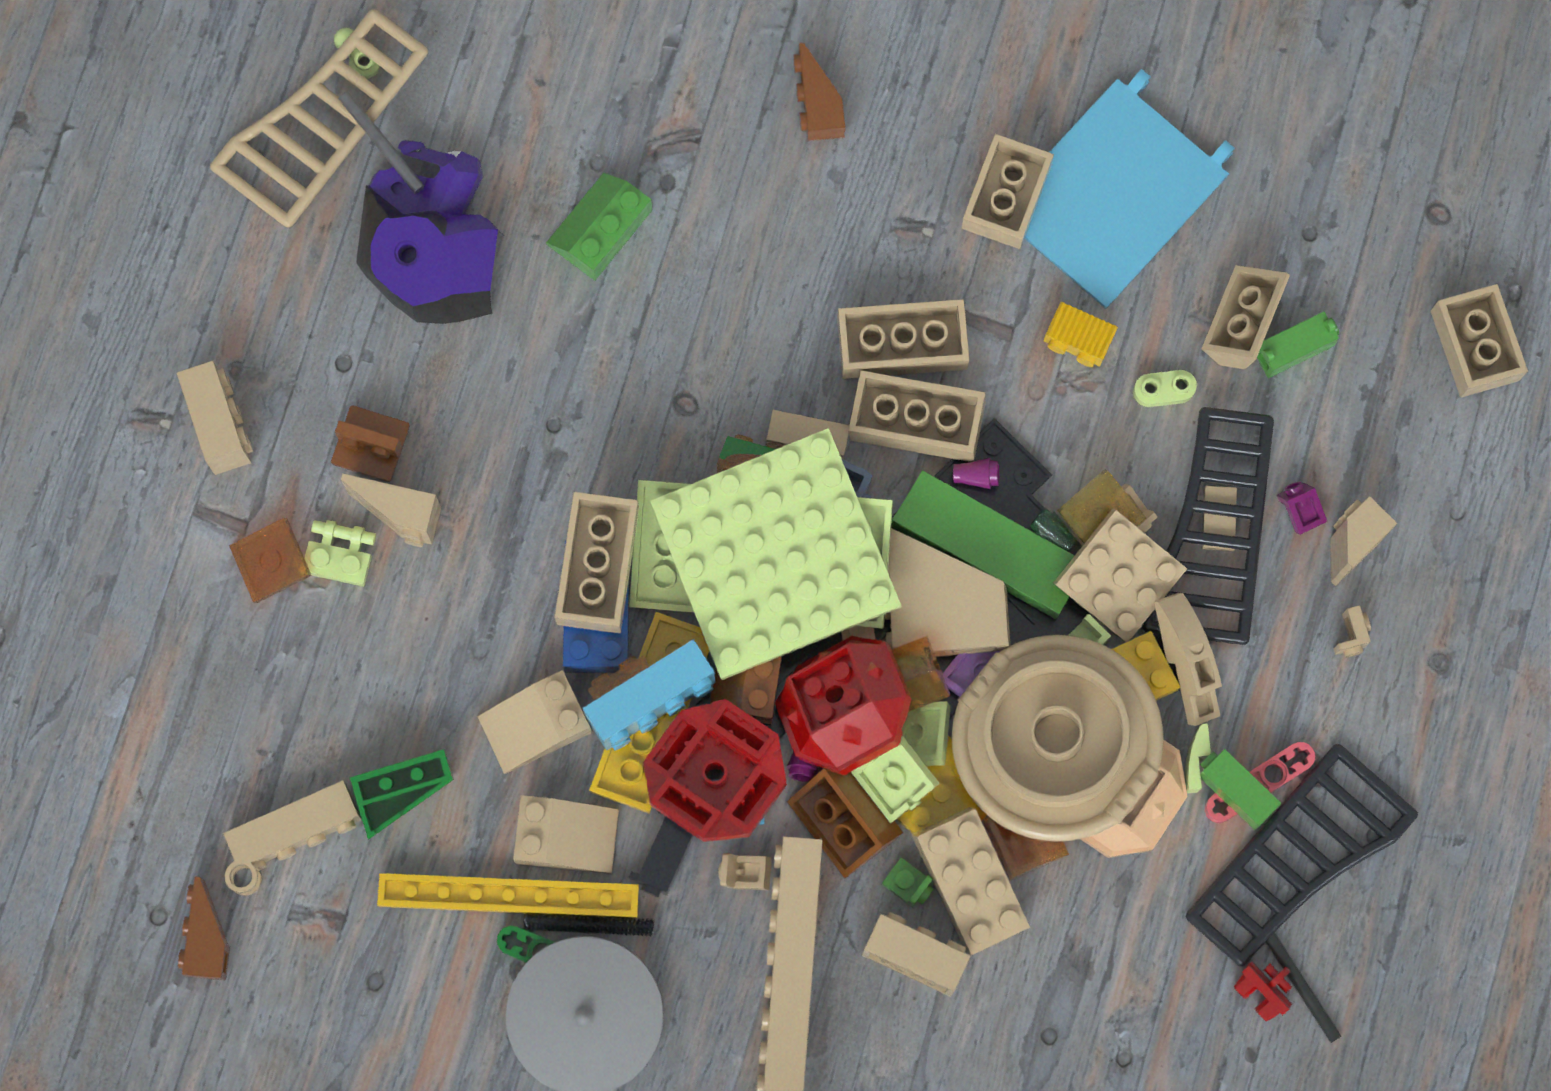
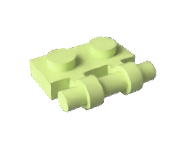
[301,520,376,587]

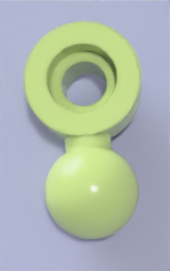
[334,28,380,79]

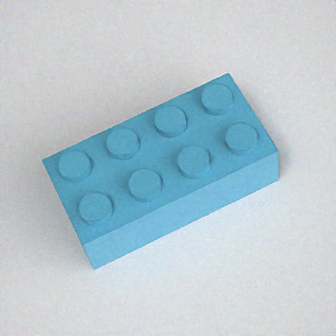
[583,639,715,751]

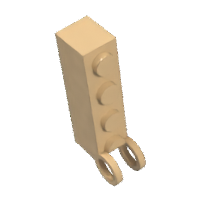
[223,781,362,896]

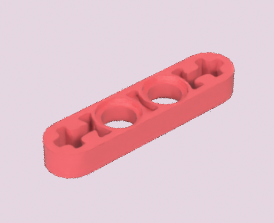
[1205,742,1315,823]

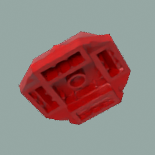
[775,636,912,776]
[643,699,787,842]

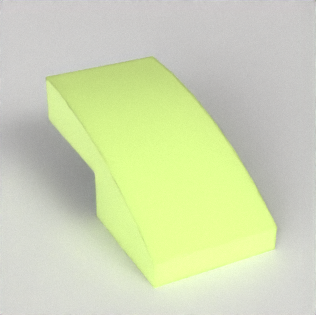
[1184,724,1211,793]

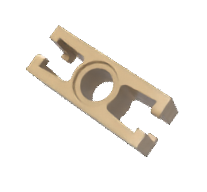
[766,410,849,460]

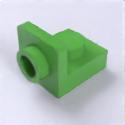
[881,858,934,908]

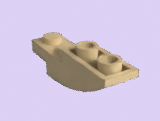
[1154,593,1222,726]

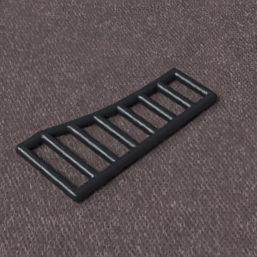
[1142,407,1274,645]
[1186,744,1418,966]

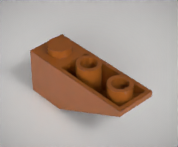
[793,43,845,141]
[178,877,230,981]

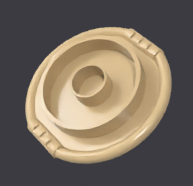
[952,635,1163,841]

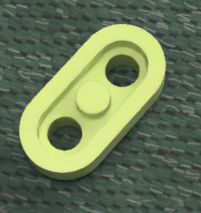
[1133,370,1197,407]

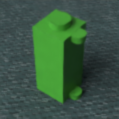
[1257,311,1339,379]
[1200,749,1281,830]

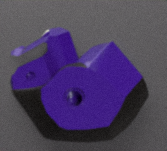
[356,140,503,324]

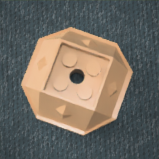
[1080,740,1188,858]

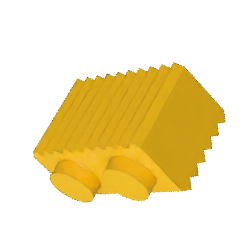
[1043,302,1118,367]

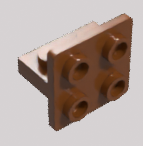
[331,405,410,482]

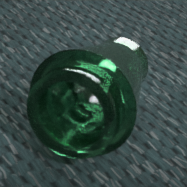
[1029,508,1078,551]

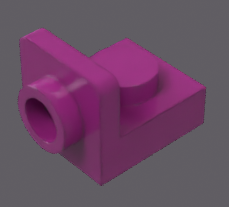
[1277,482,1328,535]

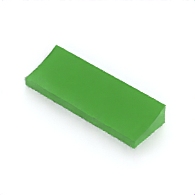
[891,470,1074,620]

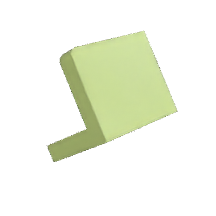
[1068,614,1111,645]

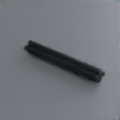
[523,913,654,937]

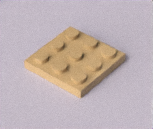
[1053,509,1187,642]

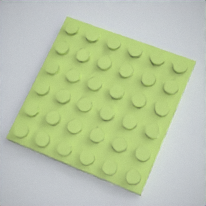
[650,428,902,680]

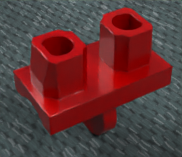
[1234,961,1292,1022]

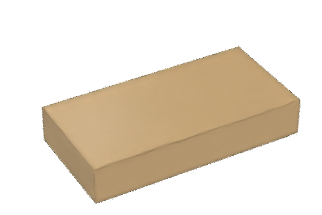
[1202,486,1237,551]

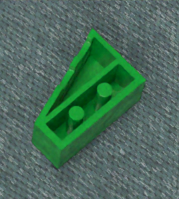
[350,749,454,840]

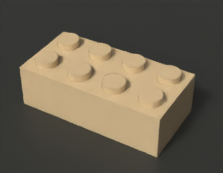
[837,299,969,379]
[848,371,986,462]
[555,492,639,634]
[912,807,1030,956]

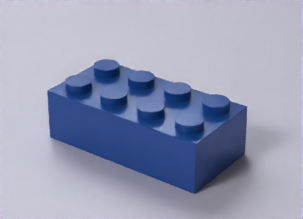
[563,540,630,673]

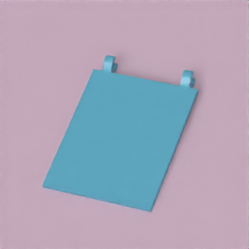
[1025,69,1235,309]

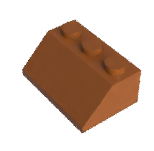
[710,656,782,724]
[787,768,904,878]

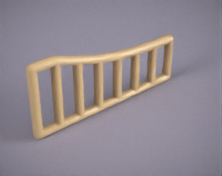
[210,9,428,228]

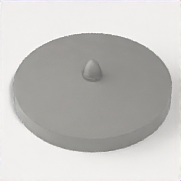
[506,936,664,1091]

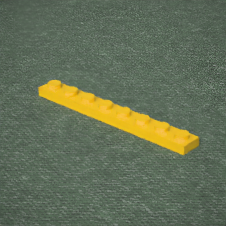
[377,873,639,918]

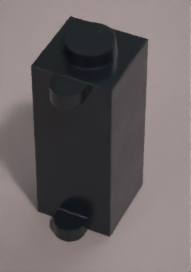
[629,811,694,898]

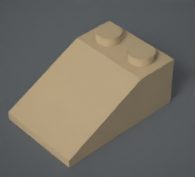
[341,473,441,547]
[477,670,592,774]
[513,795,619,874]

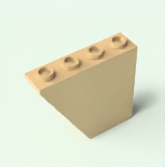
[885,528,1011,660]

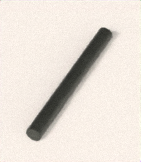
[1266,933,1341,1043]

